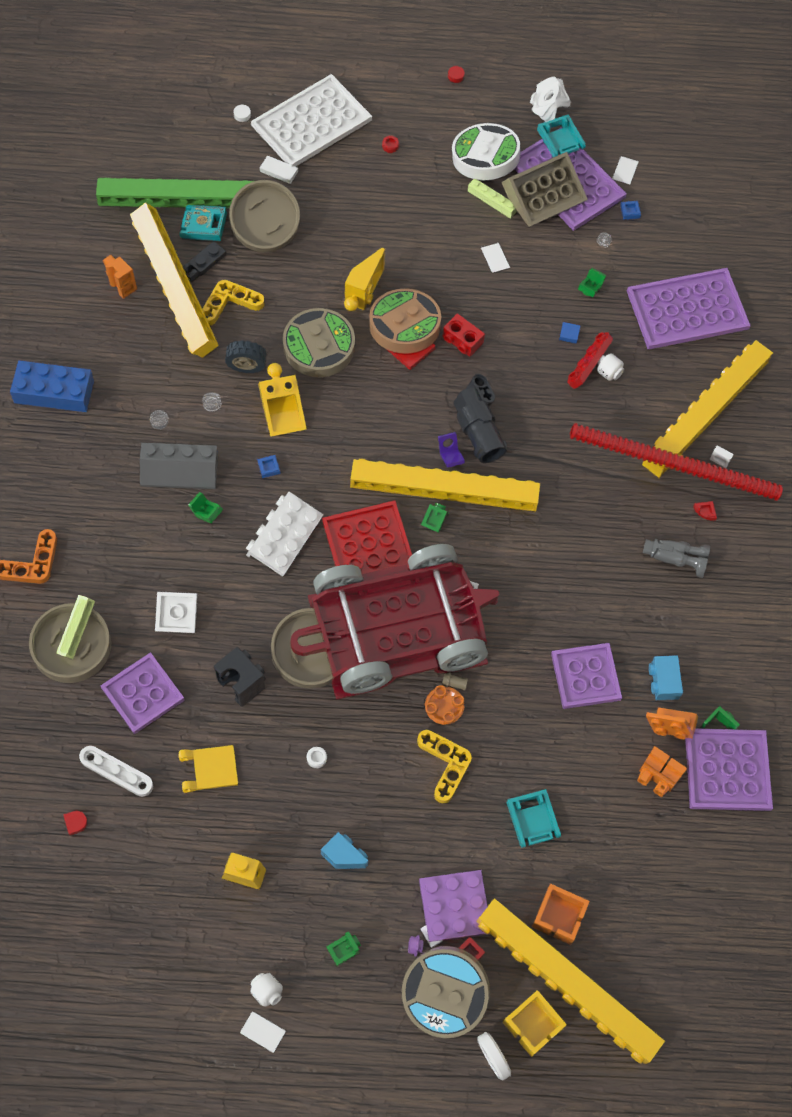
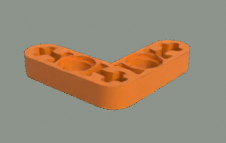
[0,529,57,584]

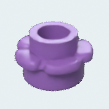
[408,935,423,957]

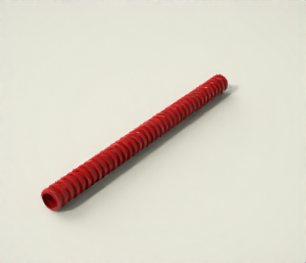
[570,423,783,501]

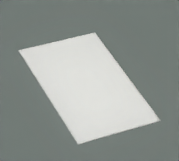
[612,156,638,184]
[481,243,510,273]
[240,1011,286,1053]

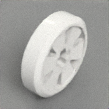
[477,1032,511,1080]

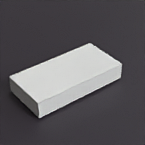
[260,156,298,184]

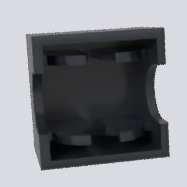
[214,647,266,707]

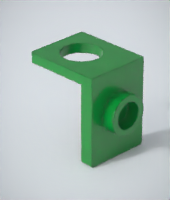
[700,706,740,730]

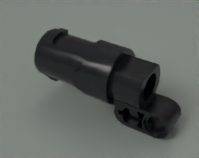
[453,374,508,463]

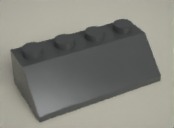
[140,443,218,489]

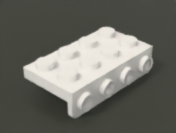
[246,492,323,576]

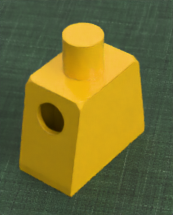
[222,853,266,890]

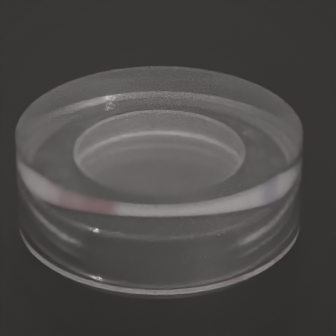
[202,392,221,411]
[149,410,169,429]

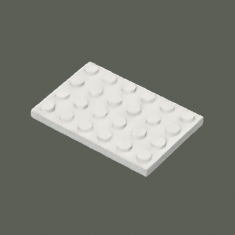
[251,74,372,167]

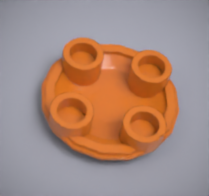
[425,685,464,725]

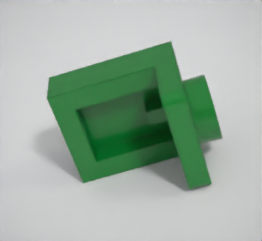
[578,268,606,297]
[189,492,223,523]
[326,931,361,967]

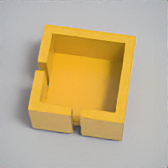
[503,990,567,1057]

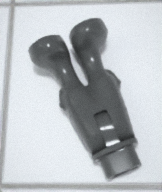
[643,539,711,578]

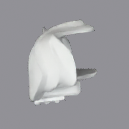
[530,76,571,122]

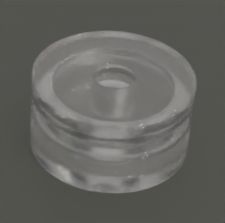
[597,232,612,247]

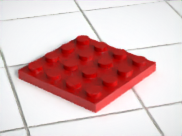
[322,501,412,574]

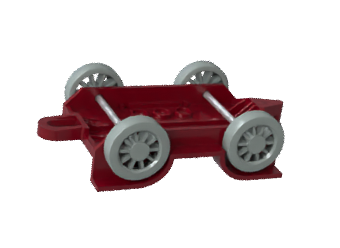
[290,544,499,700]

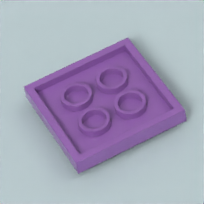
[551,643,622,709]
[100,652,185,734]
[419,870,490,942]

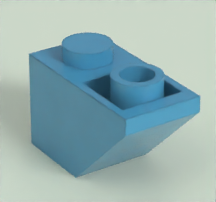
[321,832,368,869]

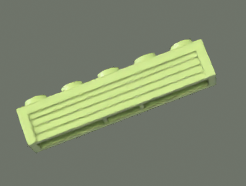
[468,179,517,219]
[57,595,95,659]

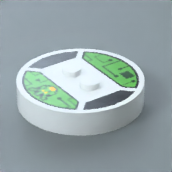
[452,123,520,180]

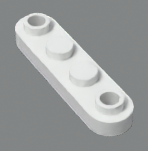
[79,746,153,797]

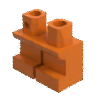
[103,255,137,299]
[637,746,687,797]

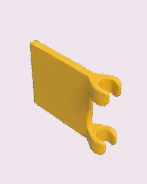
[179,745,238,793]

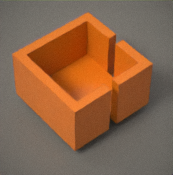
[532,884,590,945]

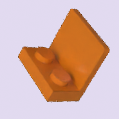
[646,707,698,739]

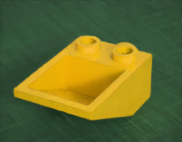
[344,248,385,311]
[258,363,307,437]

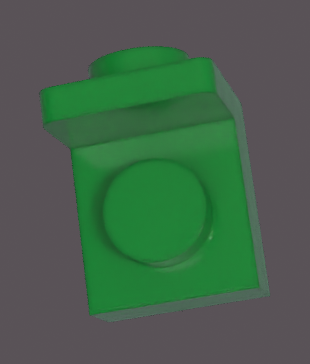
[421,503,449,533]

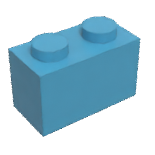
[649,656,683,700]

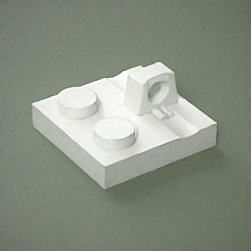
[155,592,198,633]

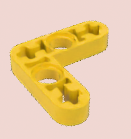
[202,280,265,325]
[417,730,472,803]

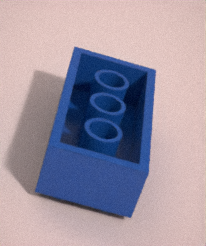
[10,360,94,412]

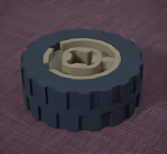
[225,340,267,373]

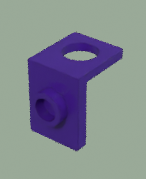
[438,432,465,467]

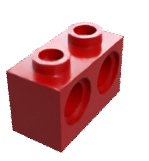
[443,314,485,357]

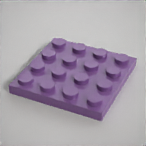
[685,729,773,811]

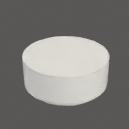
[234,105,251,122]
[307,747,327,768]

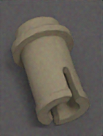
[442,672,468,691]

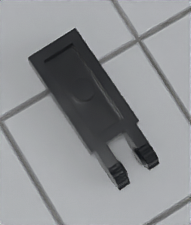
[183,241,226,282]

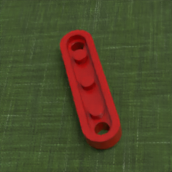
[568,332,613,389]

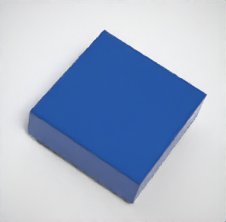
[620,201,641,220]
[559,322,580,344]
[257,455,280,478]

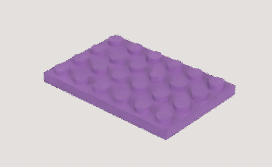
[515,128,626,231]
[627,268,750,350]

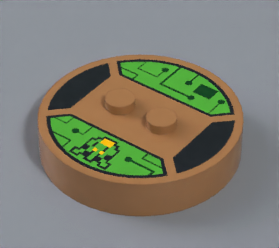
[369,289,441,353]

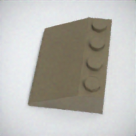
[502,152,588,227]

